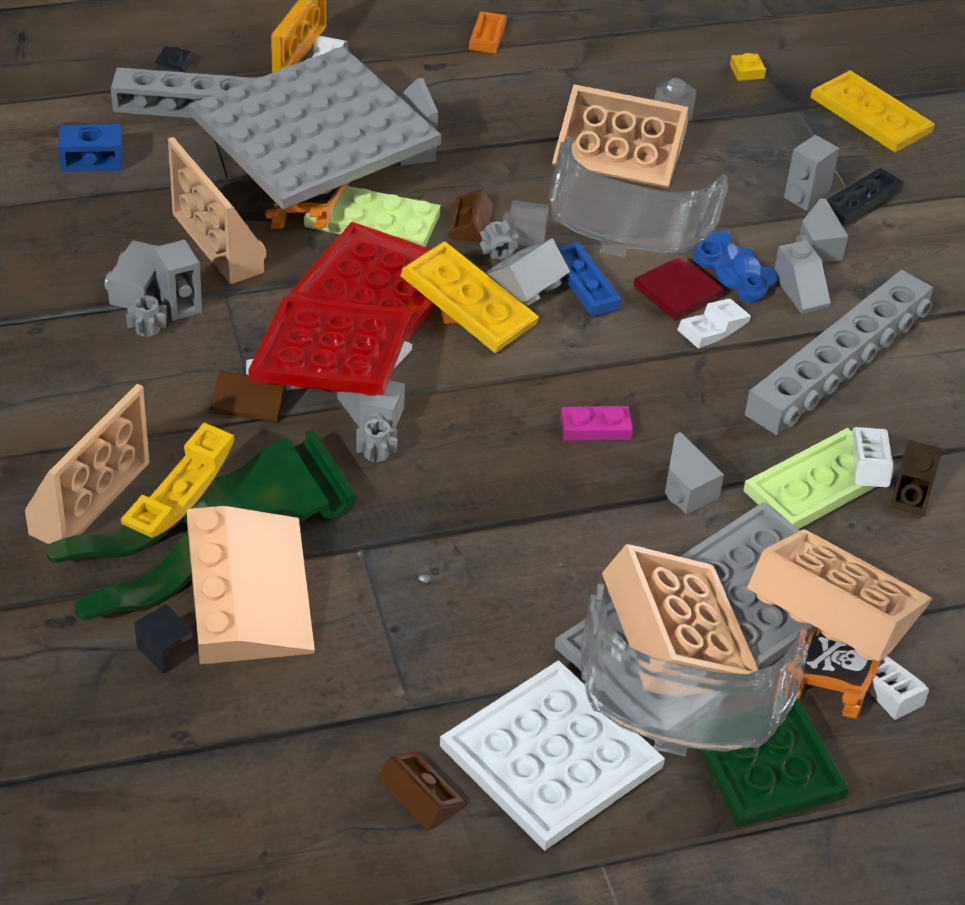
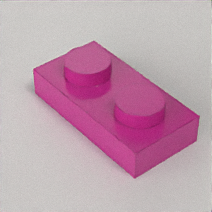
[560,406,633,440]

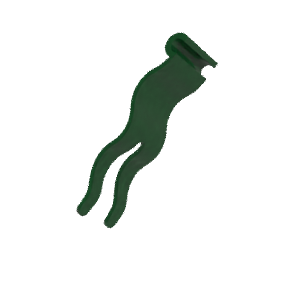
[46,429,356,620]

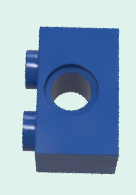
[58,124,123,172]

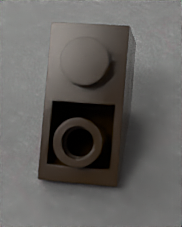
[890,440,942,516]

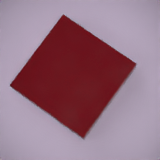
[633,255,724,321]

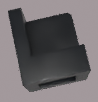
[134,604,192,673]

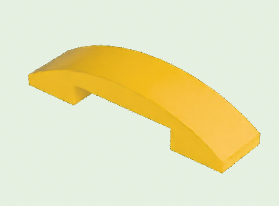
[121,423,235,538]

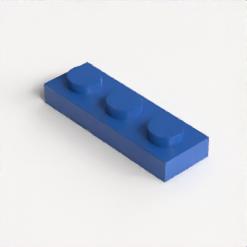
[558,242,621,316]

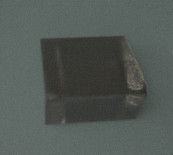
[239,188,277,221]

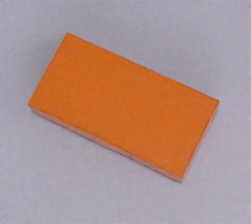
[469,11,507,54]

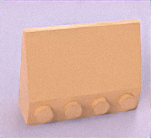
[552,84,688,189]
[168,137,267,285]
[25,384,149,544]
[187,506,315,665]
[747,529,932,661]
[602,544,762,695]

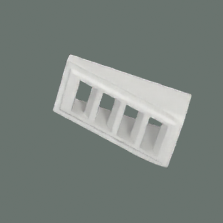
[852,427,893,487]
[868,656,929,720]

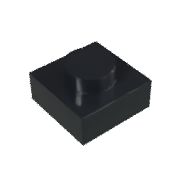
[155,46,192,73]

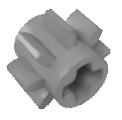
[479,221,520,260]
[126,296,167,337]
[356,419,398,462]

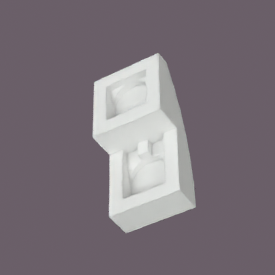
[677,299,751,348]

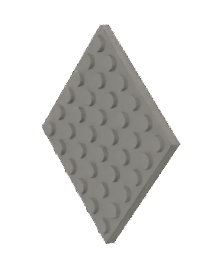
[189,46,441,209]

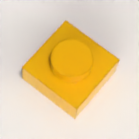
[730,53,766,81]

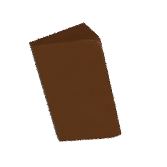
[448,189,493,242]
[210,371,286,422]
[379,752,466,830]

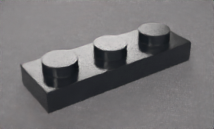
[826,168,903,226]

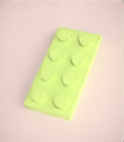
[304,186,440,247]
[743,428,895,529]

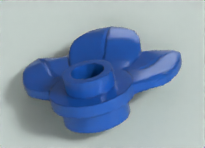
[693,231,754,270]
[715,253,777,303]

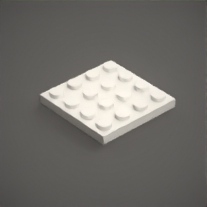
[440,660,665,851]

